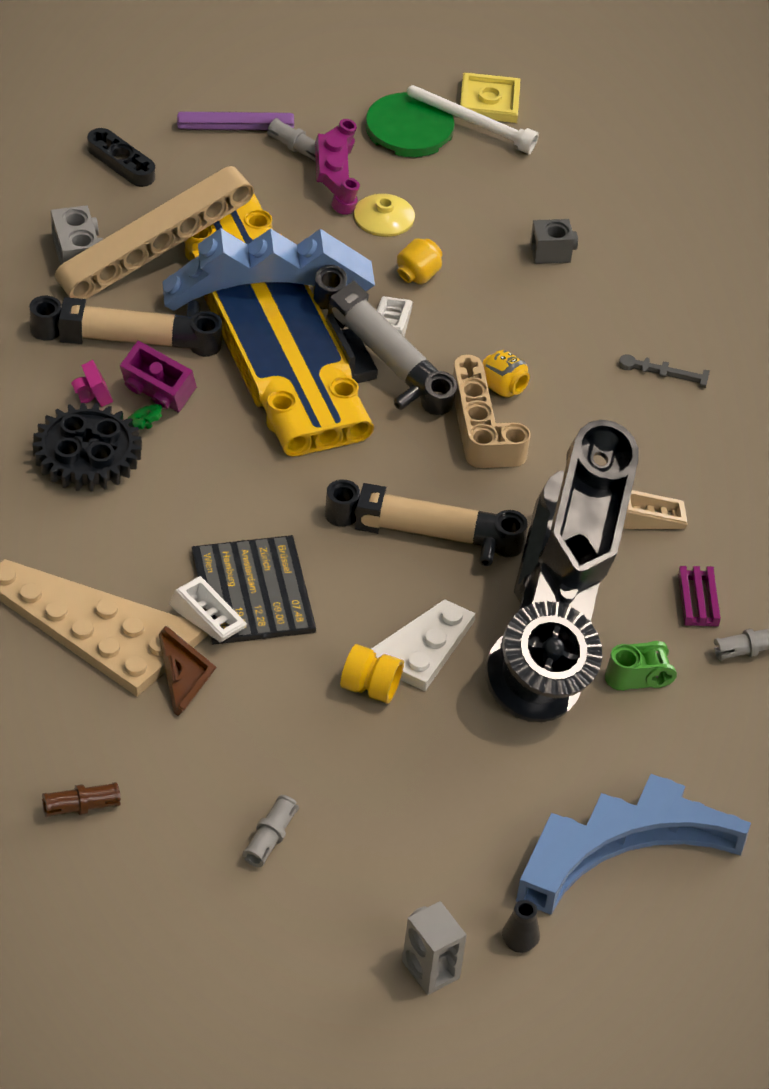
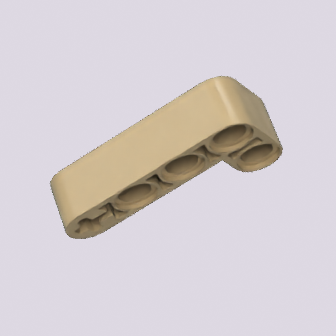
[453,355,530,468]

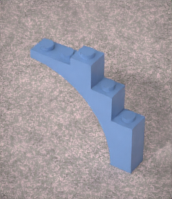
[162,228,375,311]
[516,774,751,915]

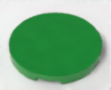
[366,92,454,157]

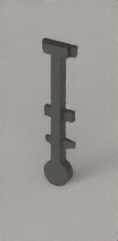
[619,354,710,388]

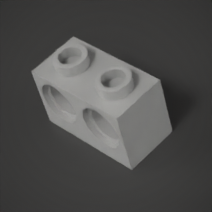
[51,205,103,265]
[402,901,467,995]

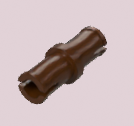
[42,782,121,817]

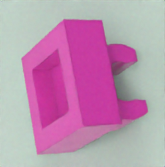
[71,360,113,407]

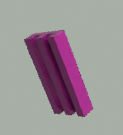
[678,566,721,626]

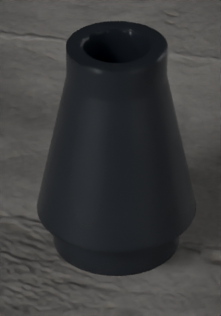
[502,900,540,953]

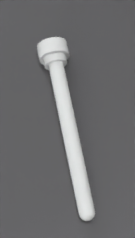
[407,85,539,154]

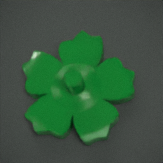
[128,404,163,429]

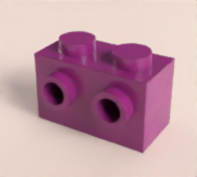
[120,340,197,413]

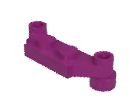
[315,119,360,215]

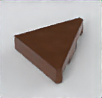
[159,626,217,716]

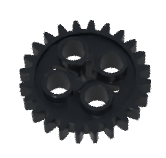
[32,402,142,492]

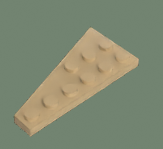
[0,559,208,697]

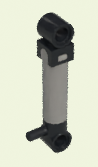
[313,265,457,415]

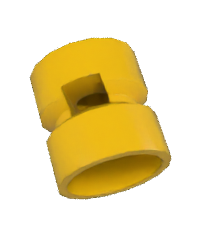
[340,644,404,704]

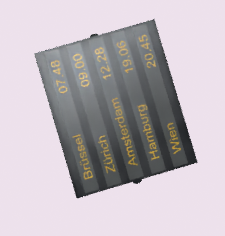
[192,535,316,645]

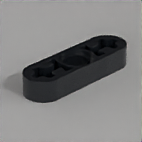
[87,128,155,187]

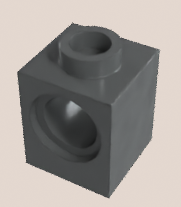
[530,219,578,264]

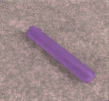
[177,111,294,130]

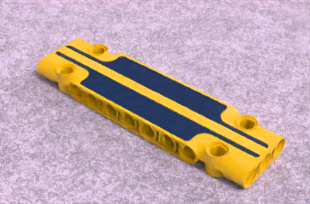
[184,194,374,457]

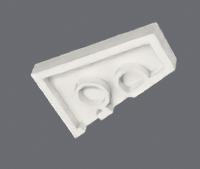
[371,599,476,691]

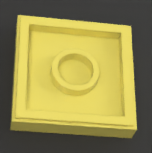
[460,73,521,123]

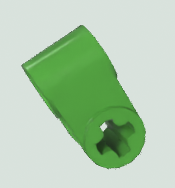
[605,641,677,691]

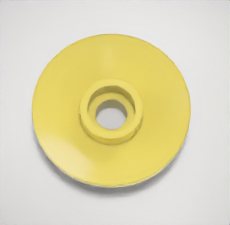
[354,194,415,237]

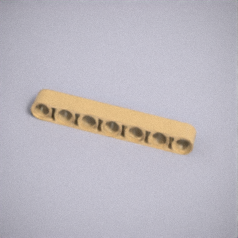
[55,166,254,299]

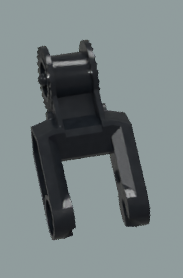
[485,420,639,723]

